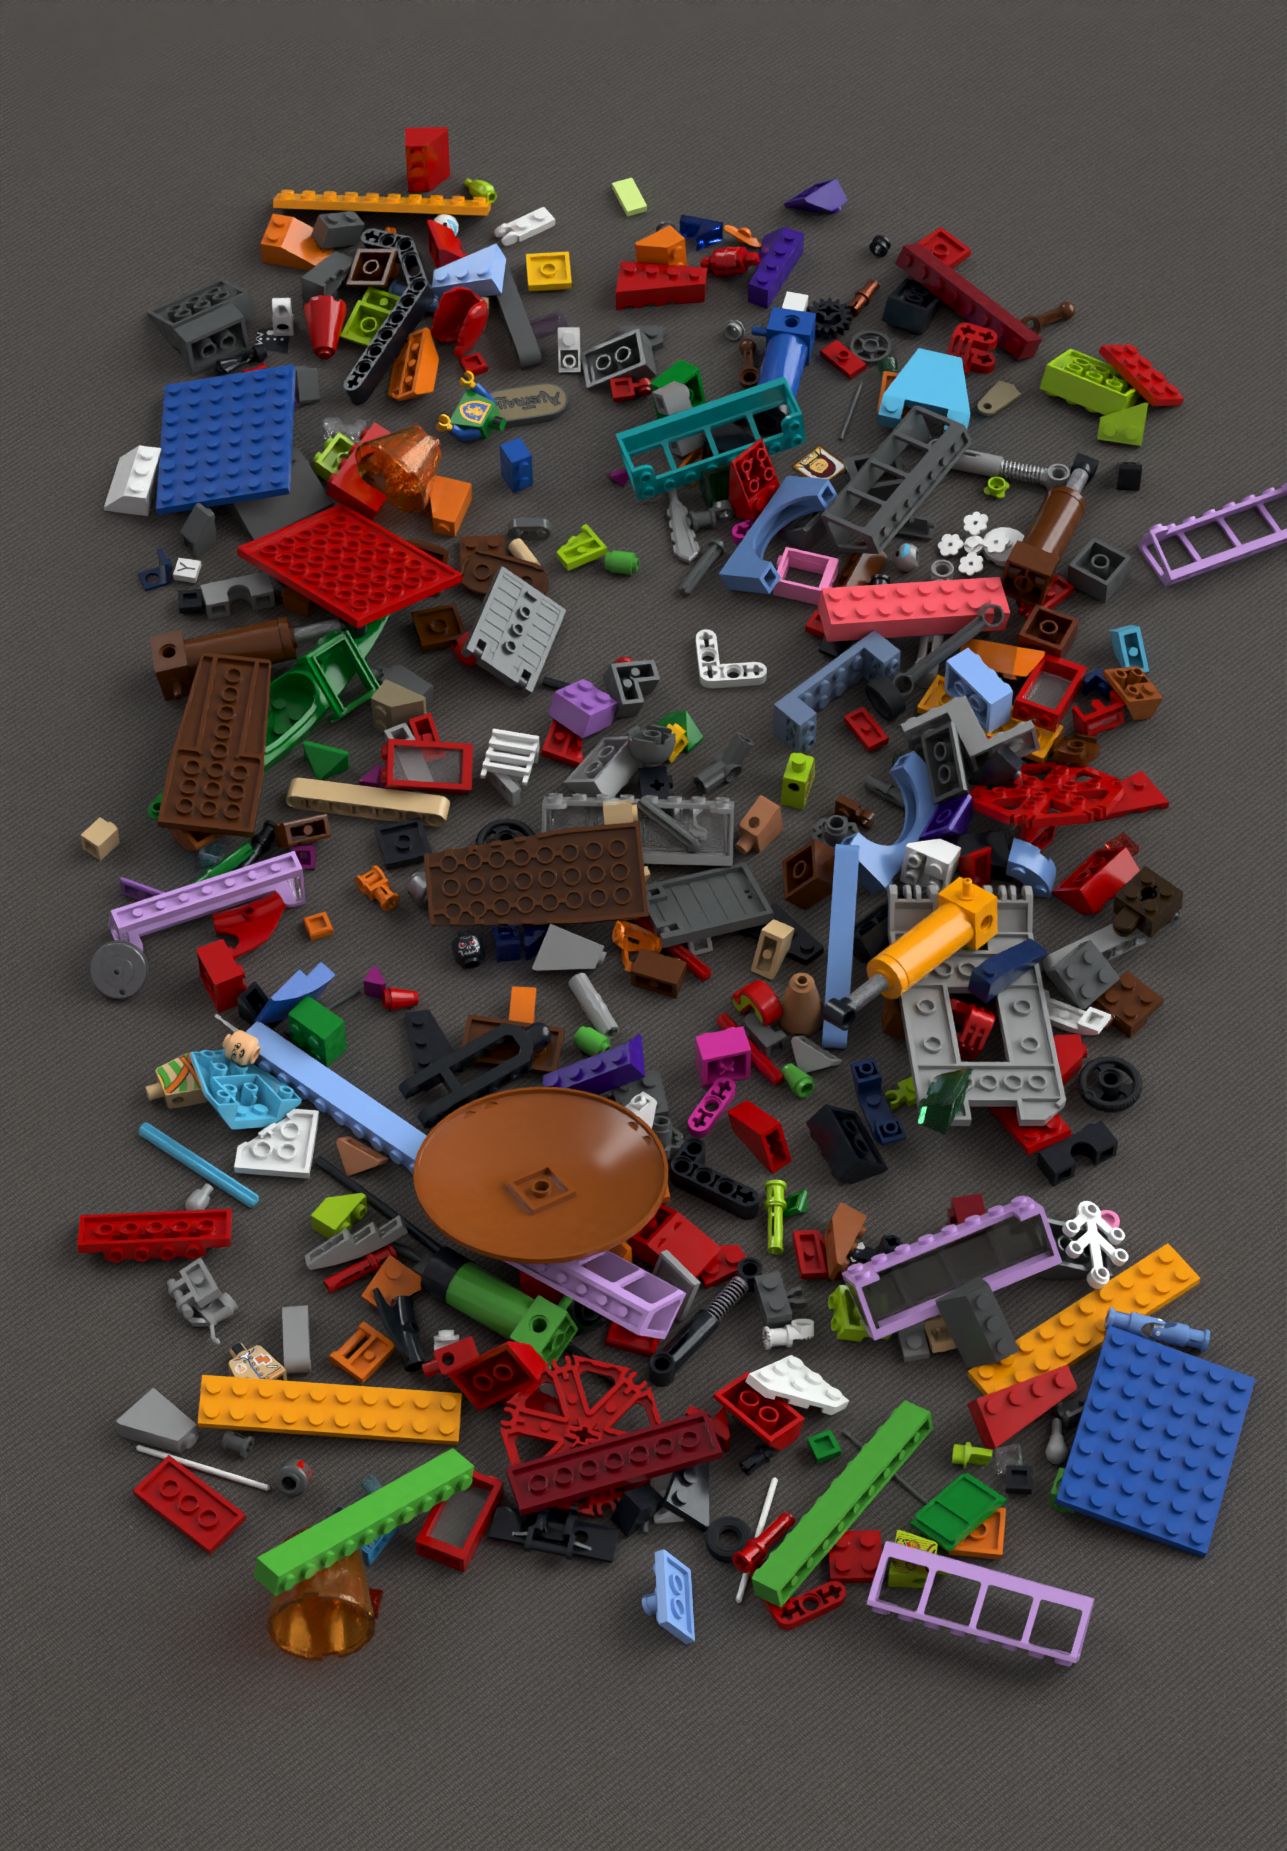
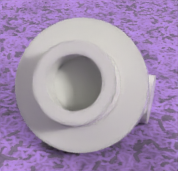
[434,1330,459,1351]

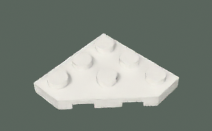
[234,1109,319,1179]
[745,1355,849,1415]

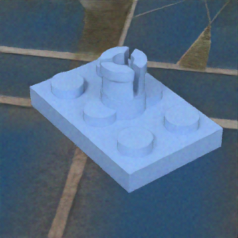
[642,1549,695,1644]

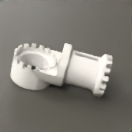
[762,1319,814,1350]

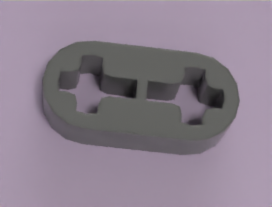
[508,518,551,540]

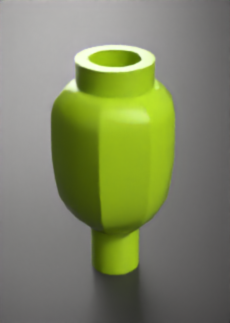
[464,178,497,203]

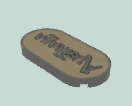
[490,383,568,427]

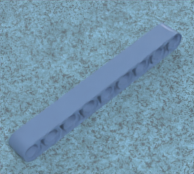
[822,844,860,1049]

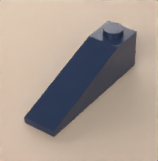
[968,938,1049,1003]

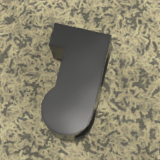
[744,1012,787,1059]

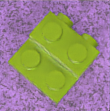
[311,432,373,481]
[828,1285,892,1342]

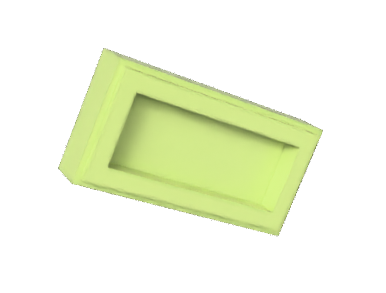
[612,178,647,217]

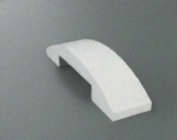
[1044,990,1111,1035]

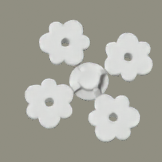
[938,512,1009,576]

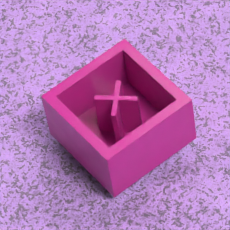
[695,1026,751,1088]

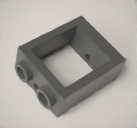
[843,453,904,506]

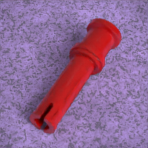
[323,1243,399,1294]
[732,1512,795,1573]

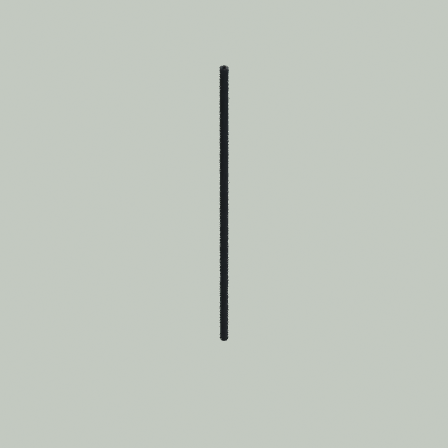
[314,1156,615,1386]

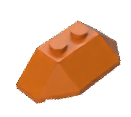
[387,327,439,401]

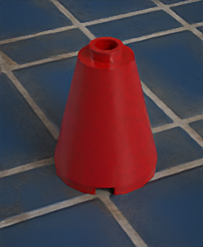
[303,295,347,359]

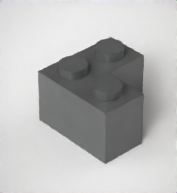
[603,659,660,718]

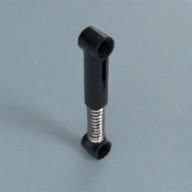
[649,1257,762,1387]

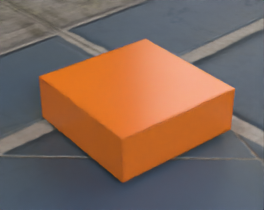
[303,911,334,941]

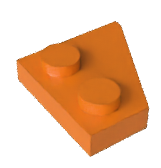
[360,1255,422,1310]

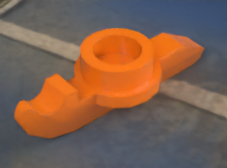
[723,225,762,248]

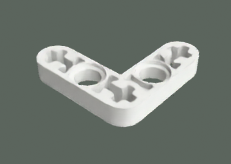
[696,629,767,688]

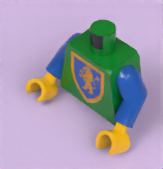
[436,371,506,442]

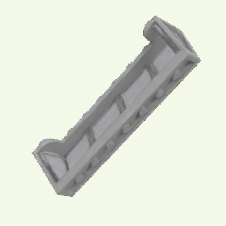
[542,793,734,866]

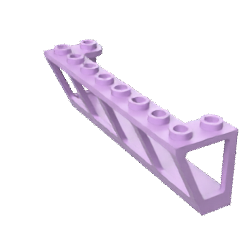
[1138,482,1287,587]
[505,1250,686,1340]
[867,1541,1095,1667]

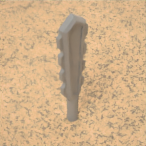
[667,488,700,564]

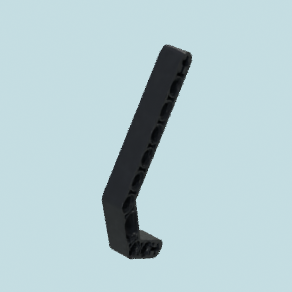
[344,228,435,405]

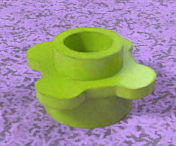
[984,477,1009,499]

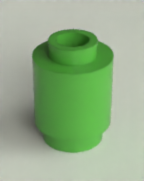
[605,550,639,575]
[573,1026,611,1056]

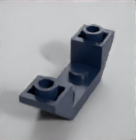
[850,1058,906,1146]

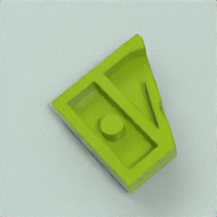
[1097,403,1148,446]

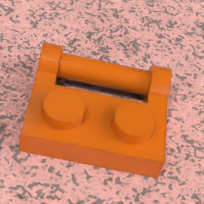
[328,1322,397,1384]

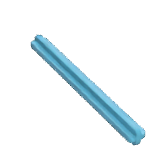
[139,1122,259,1208]

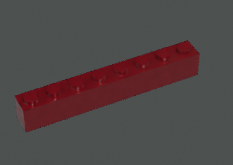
[895,243,1043,360]

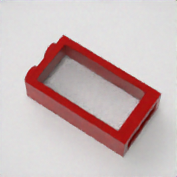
[1012,653,1087,733]
[380,739,473,795]
[415,1470,504,1573]

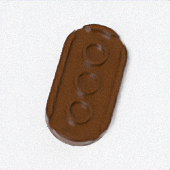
[459,550,549,597]

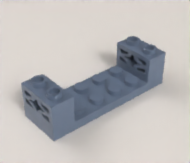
[773,630,901,753]

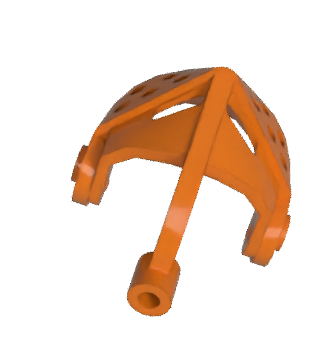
[612,920,662,973]

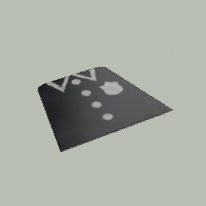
[256,326,289,354]

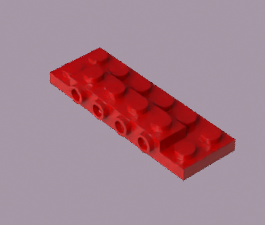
[77,1209,232,1263]

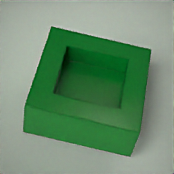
[807,1429,841,1464]

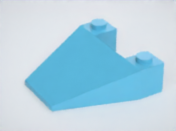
[877,348,970,433]

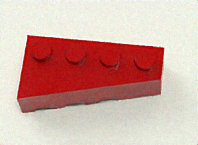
[616,261,707,310]
[967,1364,1077,1450]

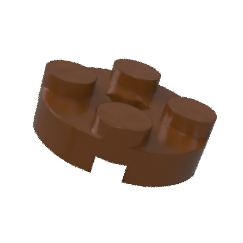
[1053,733,1100,767]

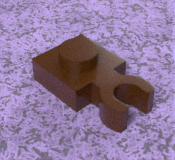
[835,794,875,829]

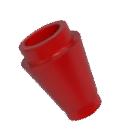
[382,987,419,1011]

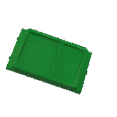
[910,1473,1007,1552]

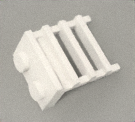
[480,729,540,786]

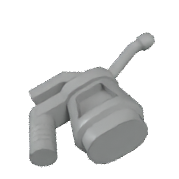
[182,1292,239,1346]

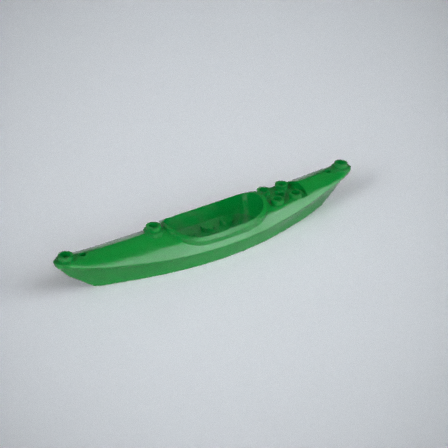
[147,614,390,820]

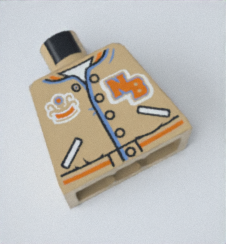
[228,1343,287,1381]

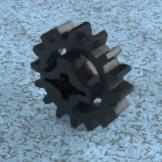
[806,297,852,339]

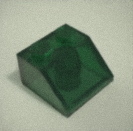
[917,1068,973,1135]

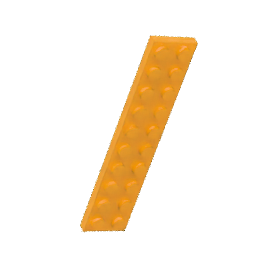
[273,190,491,216]
[967,1243,1200,1396]
[198,1375,462,1445]

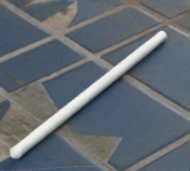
[136,1445,271,1491]
[735,1477,778,1603]

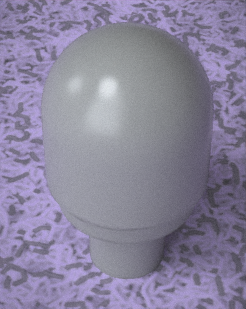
[185,1183,213,1211]

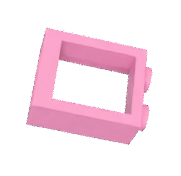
[773,547,839,605]

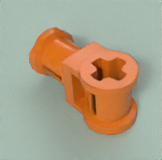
[354,865,400,911]

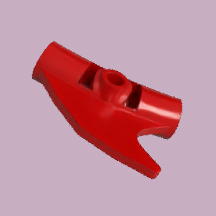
[212,891,286,958]

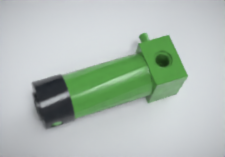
[420,1246,578,1370]

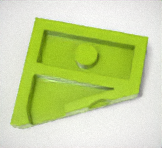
[557,524,608,571]

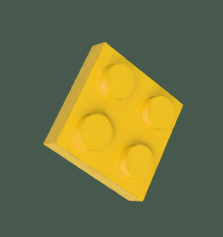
[526,252,572,291]

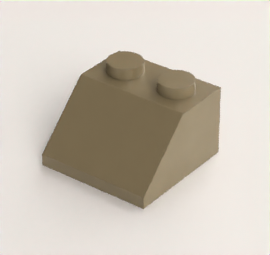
[371,679,427,733]

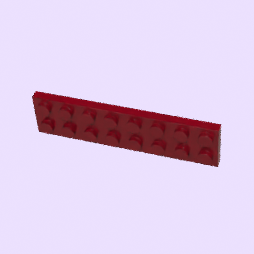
[506,1411,723,1516]

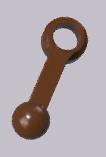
[1021,302,1075,335]
[739,338,760,389]

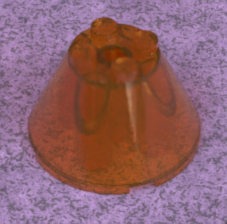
[355,424,442,513]

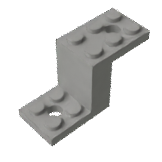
[901,695,1040,773]

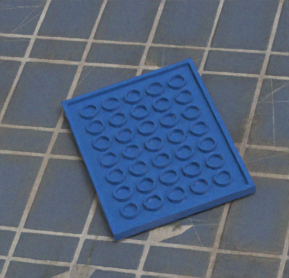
[156,364,296,515]
[1054,1325,1255,1558]

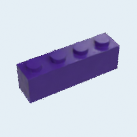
[748,227,804,309]
[543,1034,645,1095]

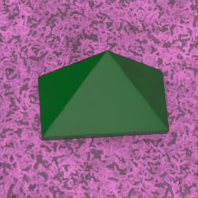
[655,710,703,753]
[303,740,350,780]

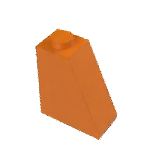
[427,474,472,537]

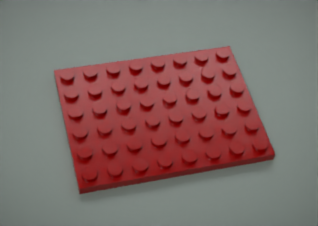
[237,503,462,628]

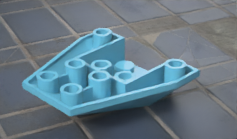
[190,1049,302,1129]

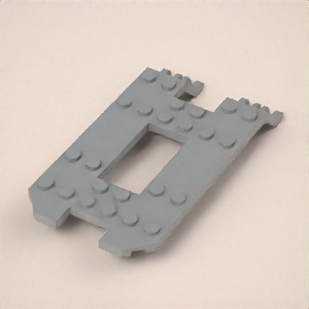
[887,885,1066,1126]

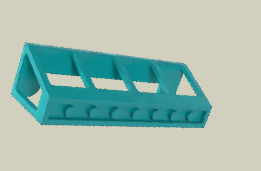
[615,376,807,501]

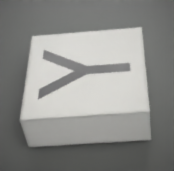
[173,558,201,583]

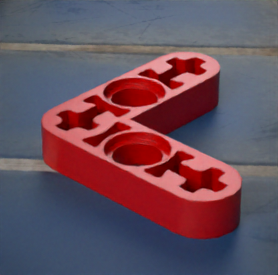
[750,1561,846,1630]

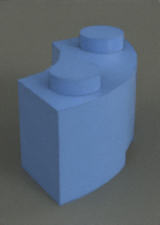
[1006,838,1056,898]

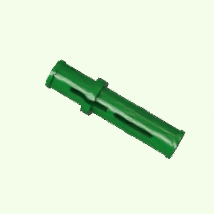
[189,841,255,885]

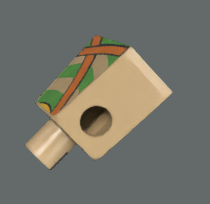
[145,1052,208,1109]

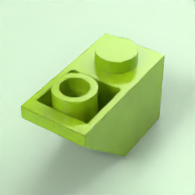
[311,1193,367,1239]

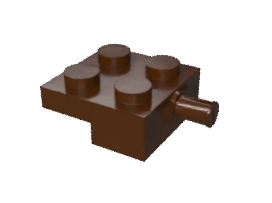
[1094,971,1164,1038]

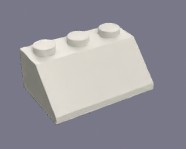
[104,445,161,516]

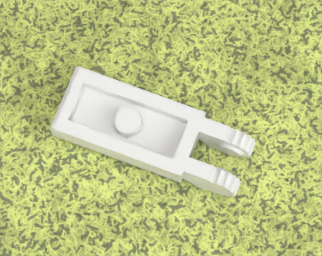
[494,207,555,246]

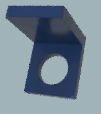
[138,548,173,591]

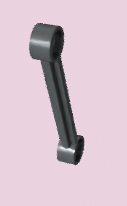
[888,603,1004,697]

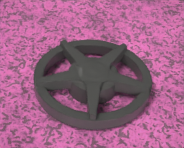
[850,330,891,365]

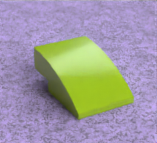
[340,287,400,347]

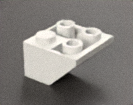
[900,839,961,893]

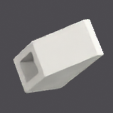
[558,327,581,372]

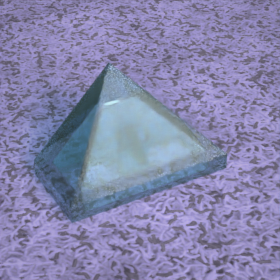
[195,841,227,872]

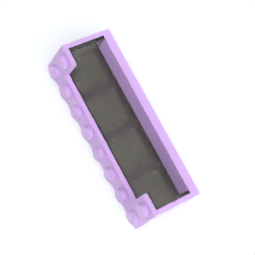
[842,1196,1062,1341]

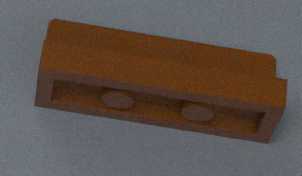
[833,541,887,588]

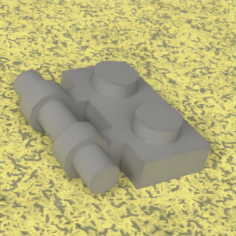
[167,1257,222,1318]

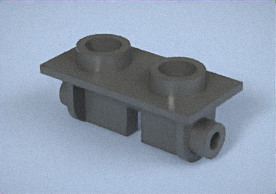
[897,515,936,540]

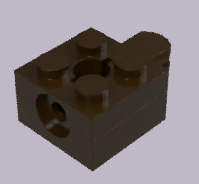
[1113,866,1183,938]

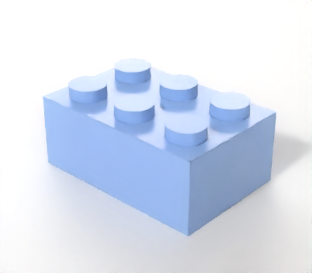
[944,648,1013,734]

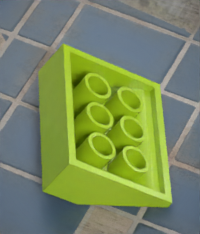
[1039,349,1141,415]

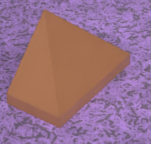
[336,1136,389,1176]

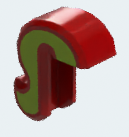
[731,980,783,1026]

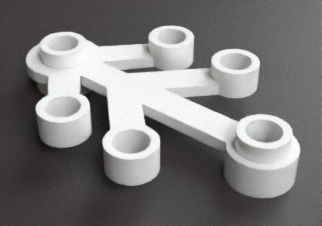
[1062,1201,1128,1289]

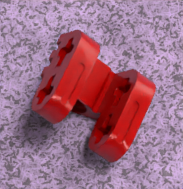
[946,322,997,374]
[950,999,995,1061]

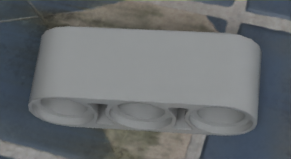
[282,1305,311,1374]

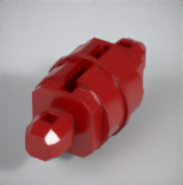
[700,246,760,276]

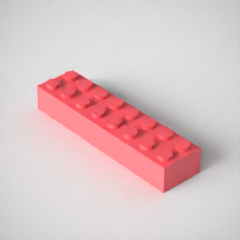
[817,577,1010,642]

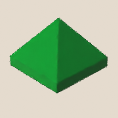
[783,1189,807,1218]

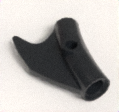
[373,1288,426,1372]

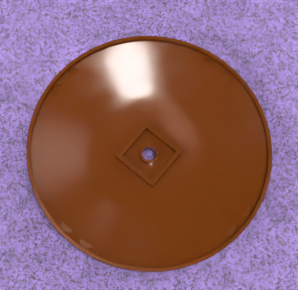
[413,1087,668,1264]

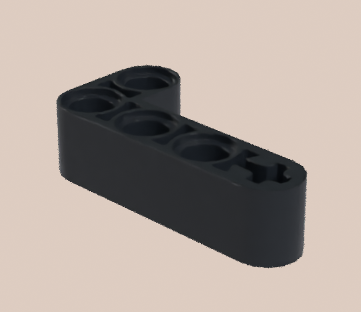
[671,1138,759,1220]

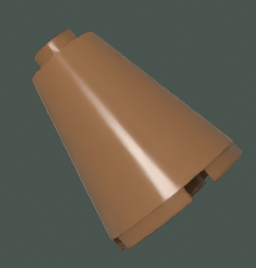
[777,973,824,1036]

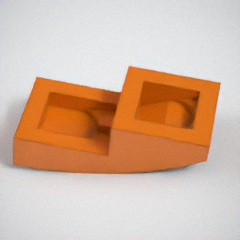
[509,986,537,1023]

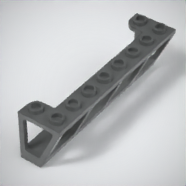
[821,405,972,554]

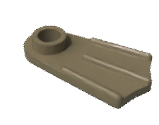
[977,381,1021,416]

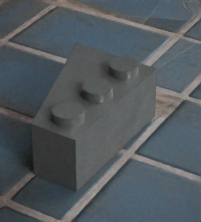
[301,251,354,308]

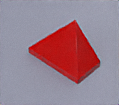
[958,846,991,888]

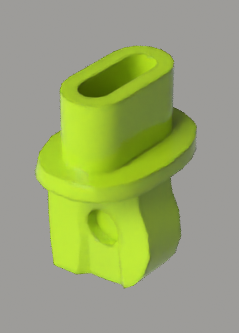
[952,1442,993,1469]

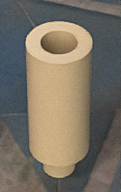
[508,538,541,566]

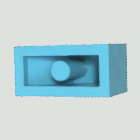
[1109,625,1149,673]

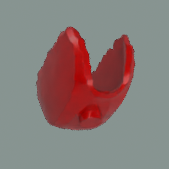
[430,286,488,358]

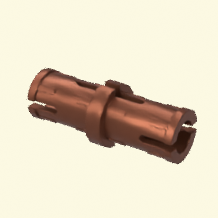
[847,279,880,317]

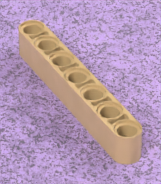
[286,778,450,827]

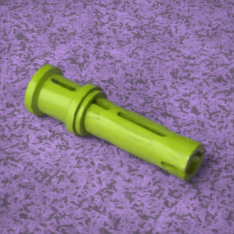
[764,1180,787,1255]

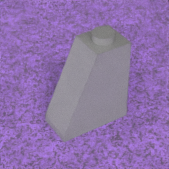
[532,924,607,971]
[116,1388,199,1454]

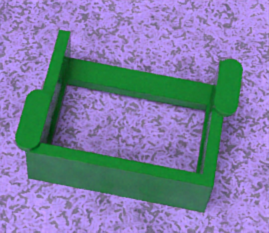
[295,630,380,723]

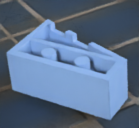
[432,243,506,298]

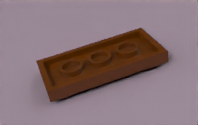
[461,1014,565,1075]

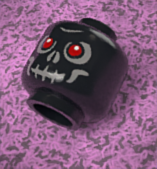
[452,931,486,969]

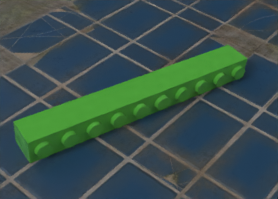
[751,1400,933,1608]
[254,1448,474,1596]

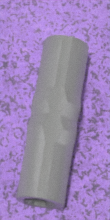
[568,973,620,1040]

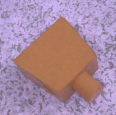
[735,795,784,854]

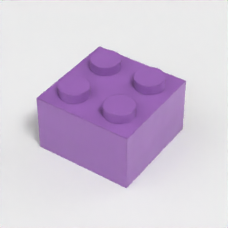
[547,679,618,738]

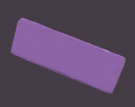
[120,877,165,901]

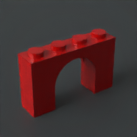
[326,422,420,521]

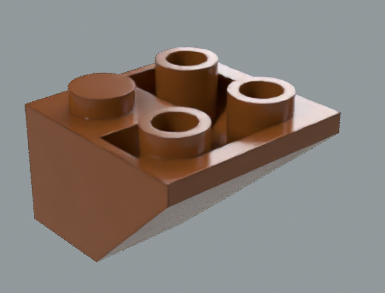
[1102,666,1163,720]

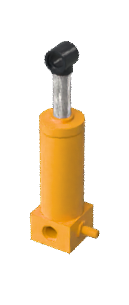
[822,877,998,1031]

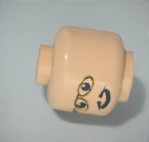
[222,1030,261,1066]

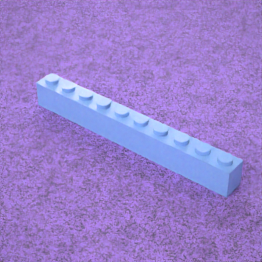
[246,1021,427,1175]

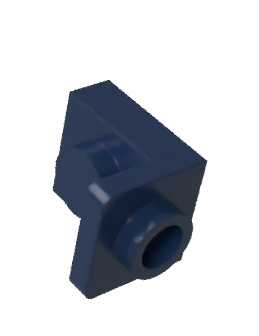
[1082,667,1112,700]

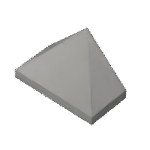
[791,1035,842,1073]

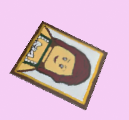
[791,444,844,482]

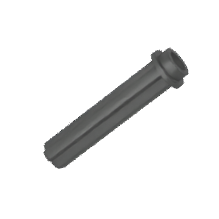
[678,539,726,596]
[637,796,703,853]

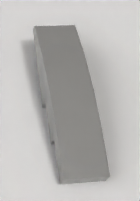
[305,1215,408,1270]

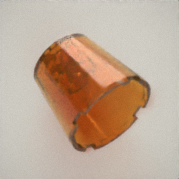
[267,1526,375,1660]

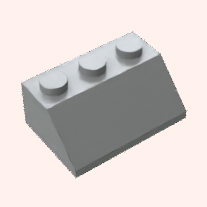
[563,736,643,798]

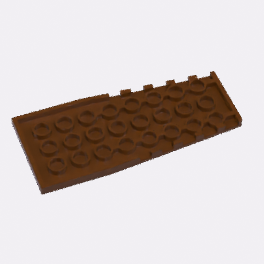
[424,822,649,926]

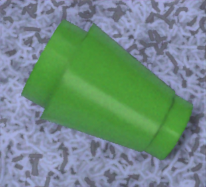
[781,1063,815,1098]

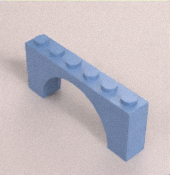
[719,476,838,594]
[834,751,939,894]

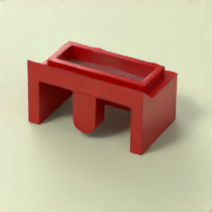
[1072,690,1126,737]

